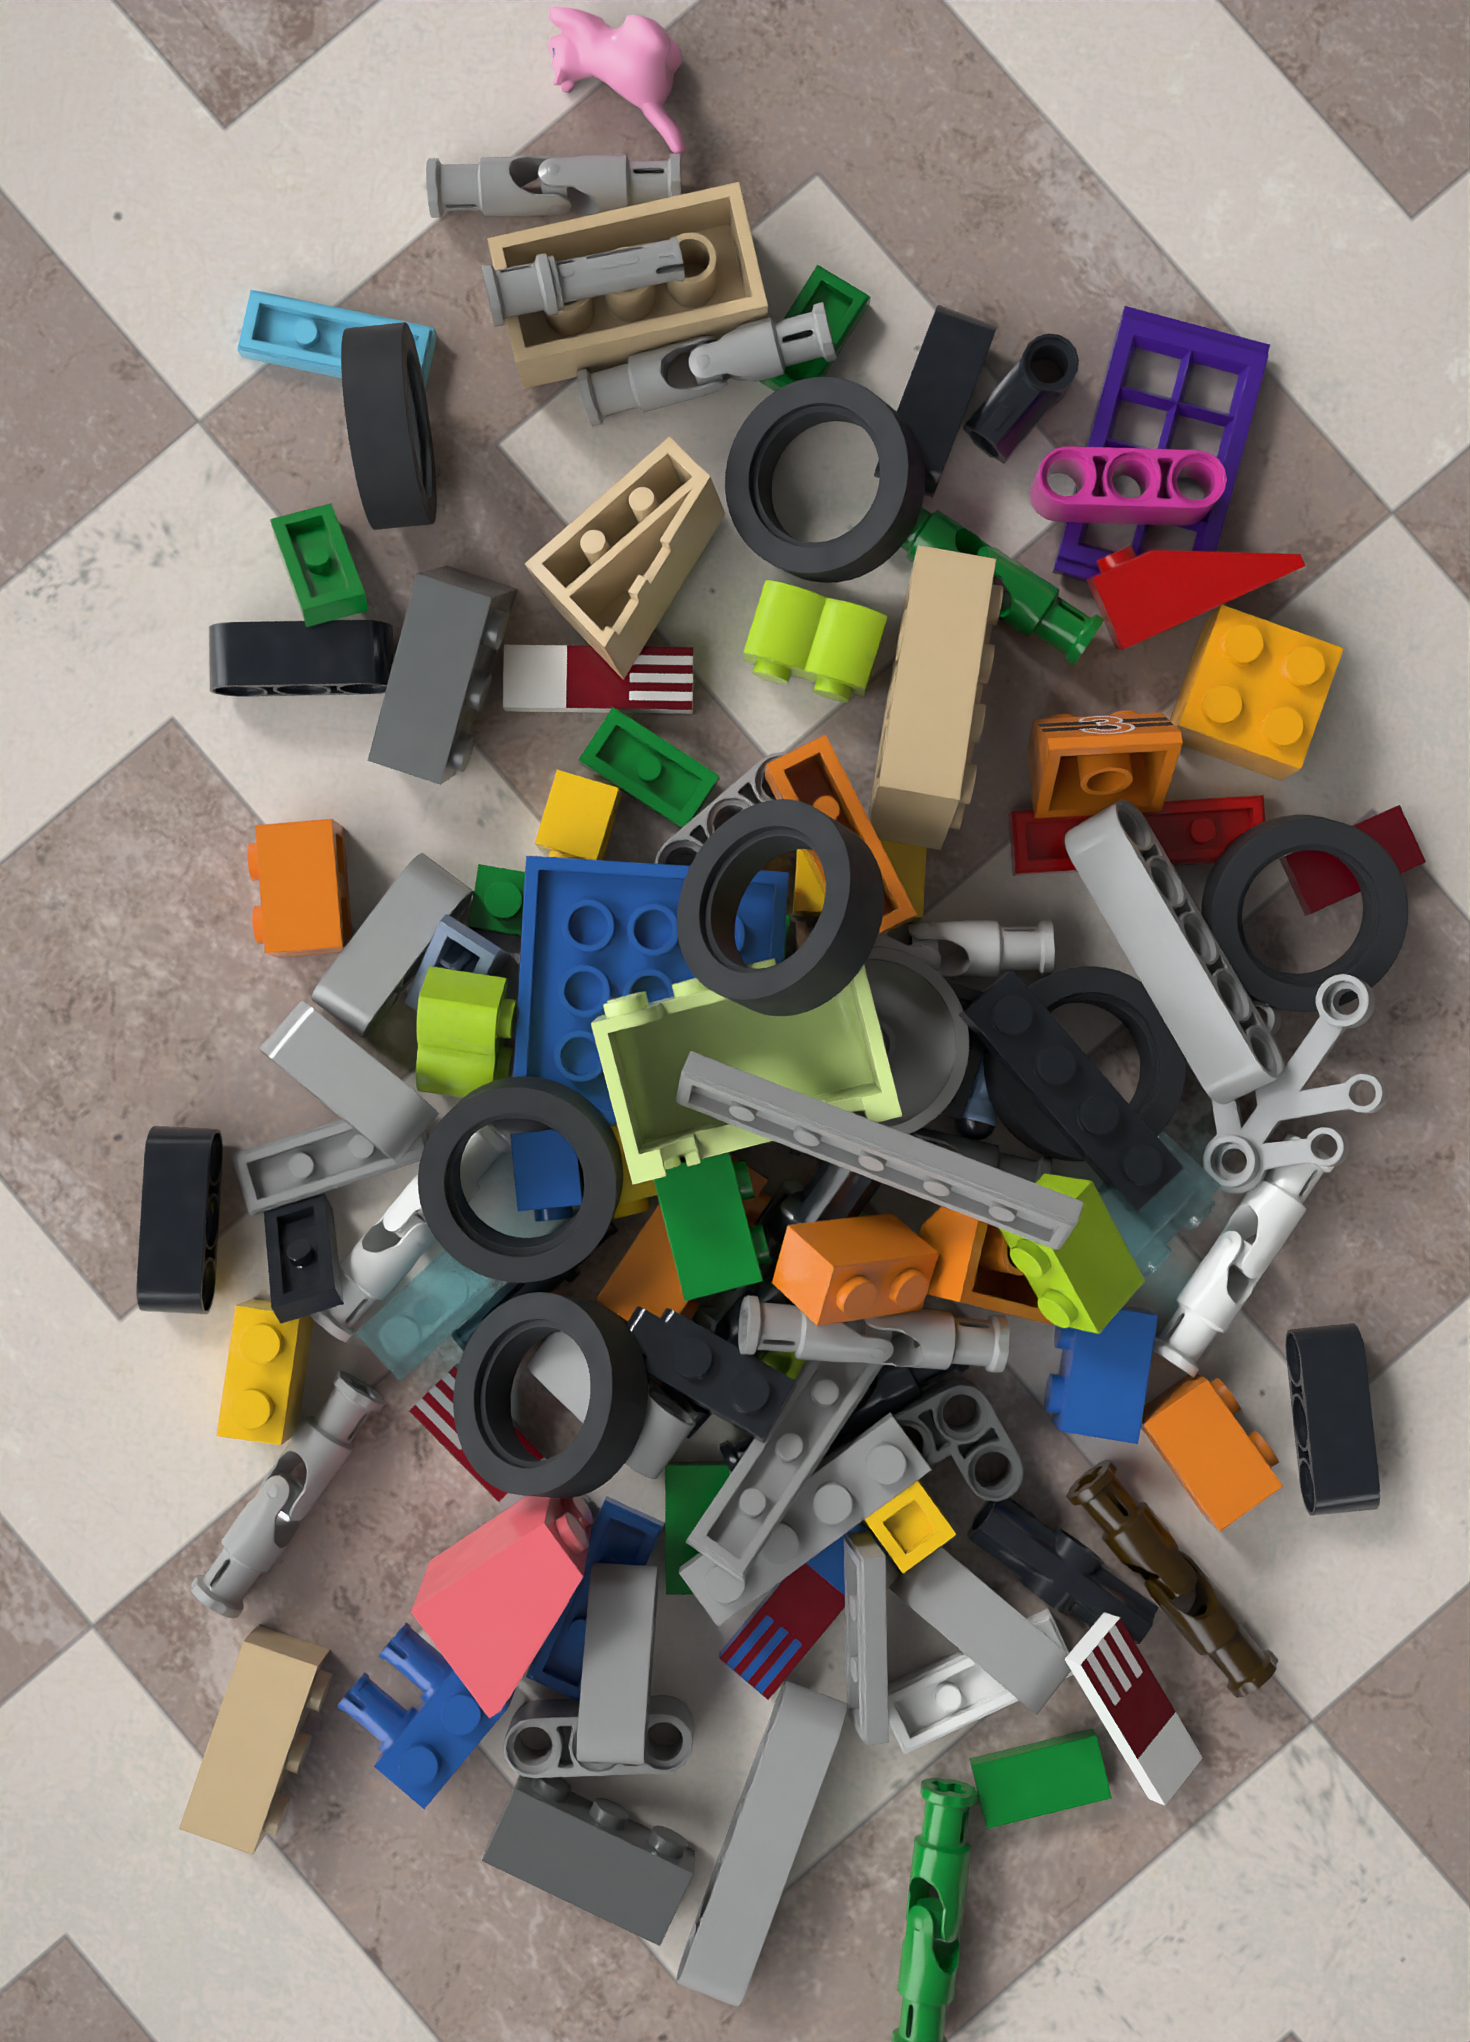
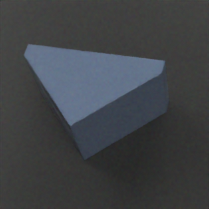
[404,914,511,1011]

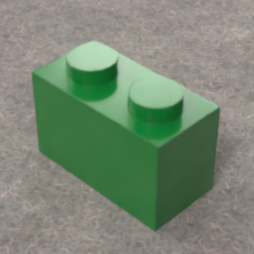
[653,1152,771,1301]

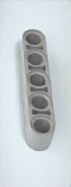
[1065,799,1284,1105]
[676,1680,847,2007]

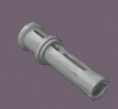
[481,236,685,327]

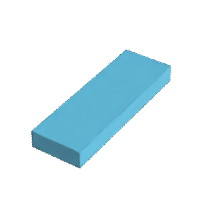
[237,289,437,390]

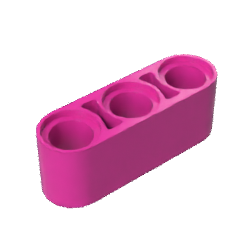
[1029,446,1227,526]

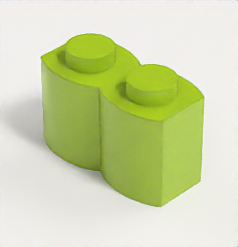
[743,579,888,703]
[416,966,518,1098]

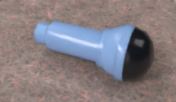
[954,1053,998,1141]

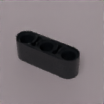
[874,305,997,499]
[209,620,393,697]
[136,1126,223,1315]
[1285,1323,1380,1516]

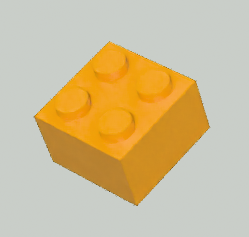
[1170,605,1344,781]

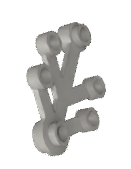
[1203,974,1388,1193]

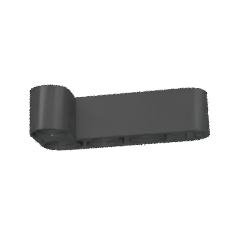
[817,1377,1024,1501]

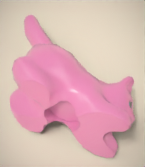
[548,6,686,156]

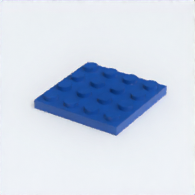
[513,856,789,1124]

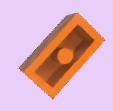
[247,819,353,958]
[772,1213,939,1326]
[1141,1373,1283,1532]

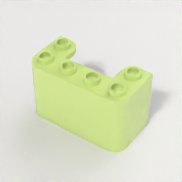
[591,958,902,1184]

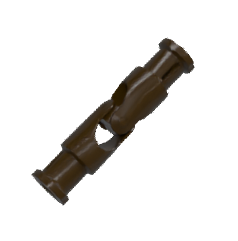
[1066,1460,1278,1698]

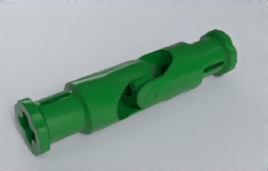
[901,507,1105,666]
[891,1778,978,2042]

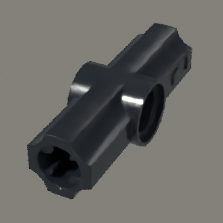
[967,1497,1159,1644]

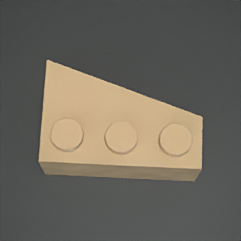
[525,436,725,680]

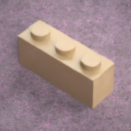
[179,1625,333,1855]

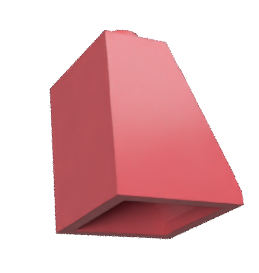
[411,1496,593,1718]

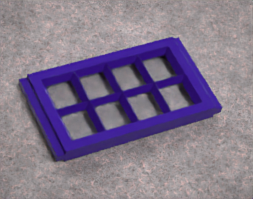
[1052,306,1270,582]

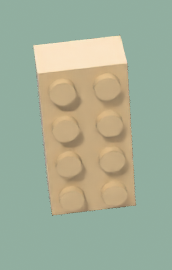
[487,182,768,389]
[868,545,1003,850]

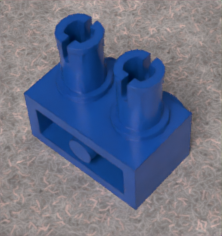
[337,1622,516,1809]

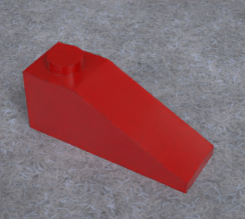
[1086,545,1305,650]

